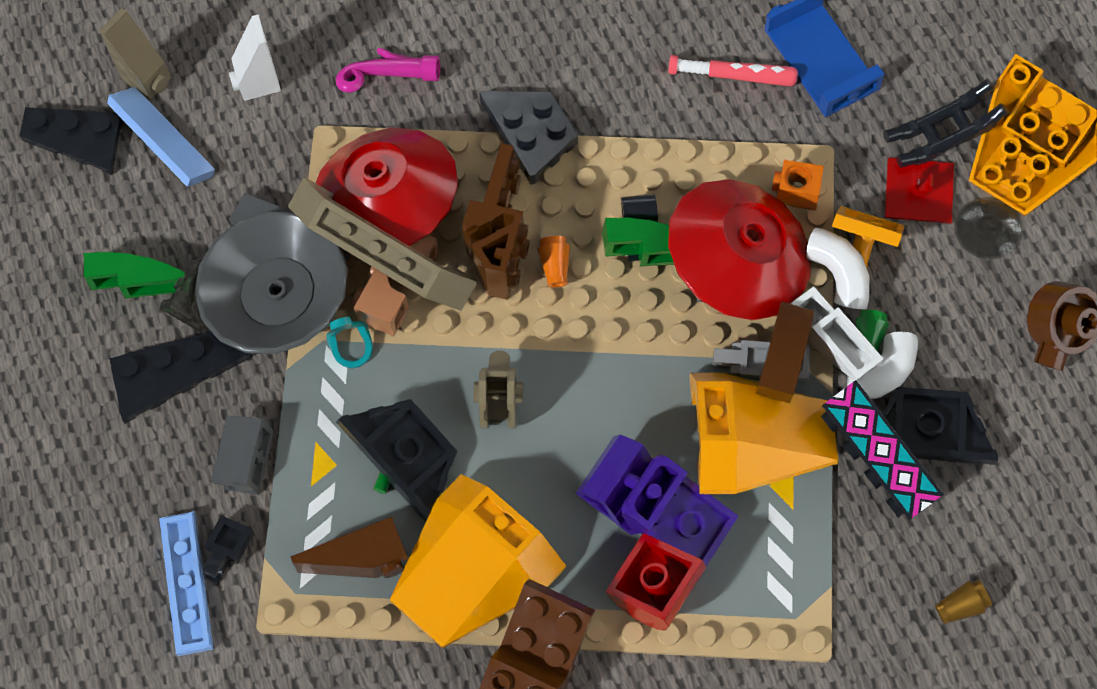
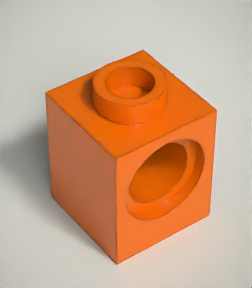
[772,160,824,210]

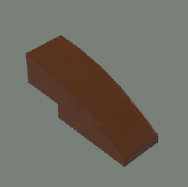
[756,301,815,404]

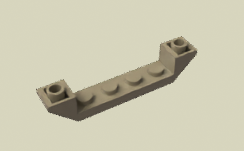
[288,177,478,311]

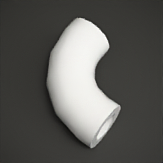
[807,228,870,309]
[847,332,918,399]

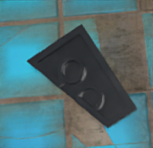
[19,107,122,175]

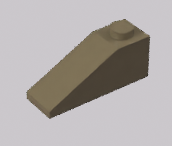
[99,8,171,100]

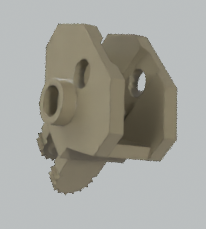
[473,350,523,429]

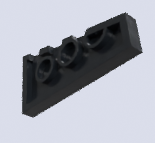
[109,332,251,424]

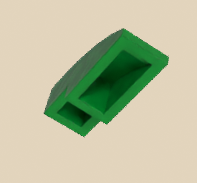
[602,218,674,267]
[83,252,192,299]

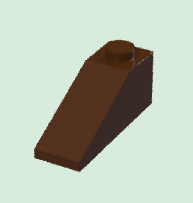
[290,517,408,578]

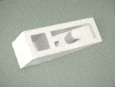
[229,15,281,101]

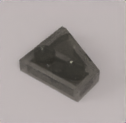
[160,258,211,333]

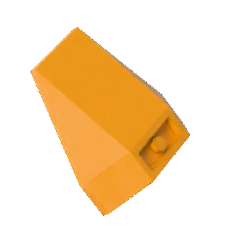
[969,54,1097,216]
[690,372,839,494]
[390,474,566,648]

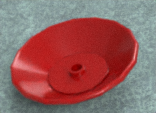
[316,128,459,251]
[668,179,811,321]

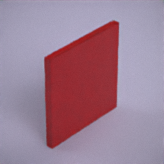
[885,158,954,224]

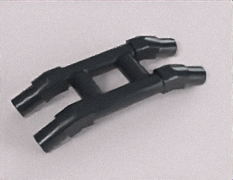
[883,78,1009,168]

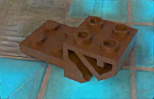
[462,143,530,300]
[479,579,595,689]

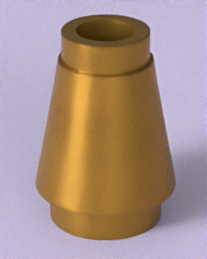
[935,579,992,624]

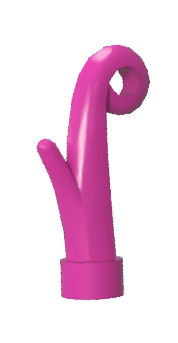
[336,48,441,93]

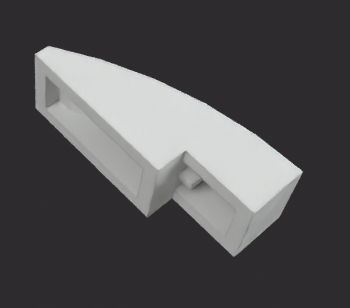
[791,286,884,381]

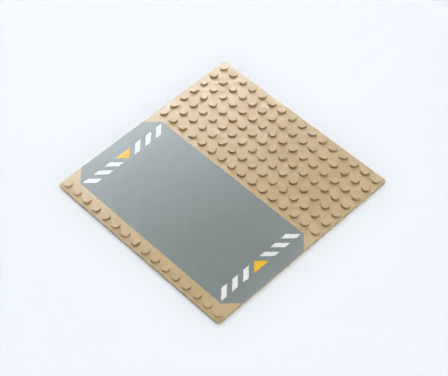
[256,126,834,663]

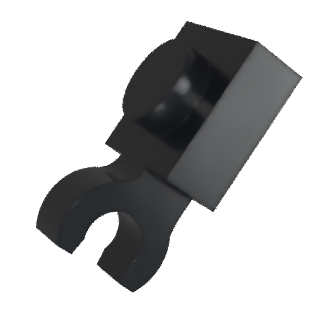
[202,515,254,584]

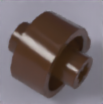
[1027,281,1097,371]

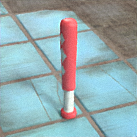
[668,55,798,87]

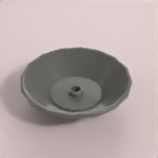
[194,212,348,354]

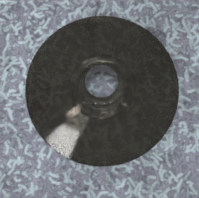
[954,198,1022,259]

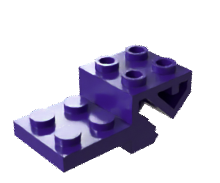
[575,434,739,567]

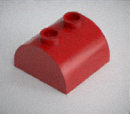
[605,533,706,631]

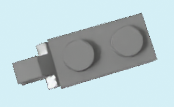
[713,340,810,381]

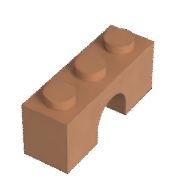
[353,235,439,336]

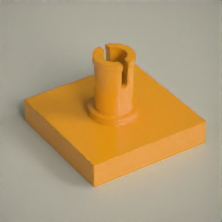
[832,206,905,268]

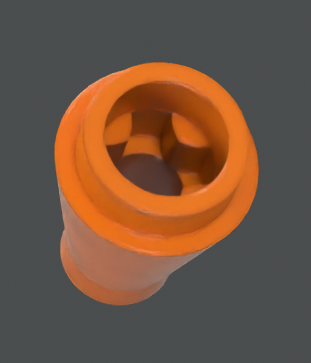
[537,236,570,288]

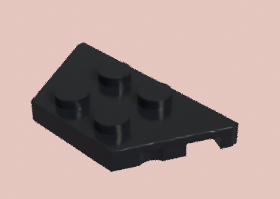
[479,91,578,185]
[881,387,998,465]
[336,399,457,522]

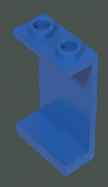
[765,0,884,118]

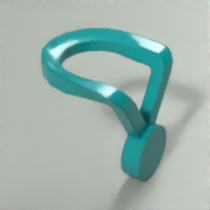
[326,317,373,368]

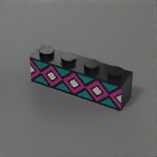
[820,380,944,520]

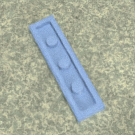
[107,87,215,187]
[159,511,214,656]

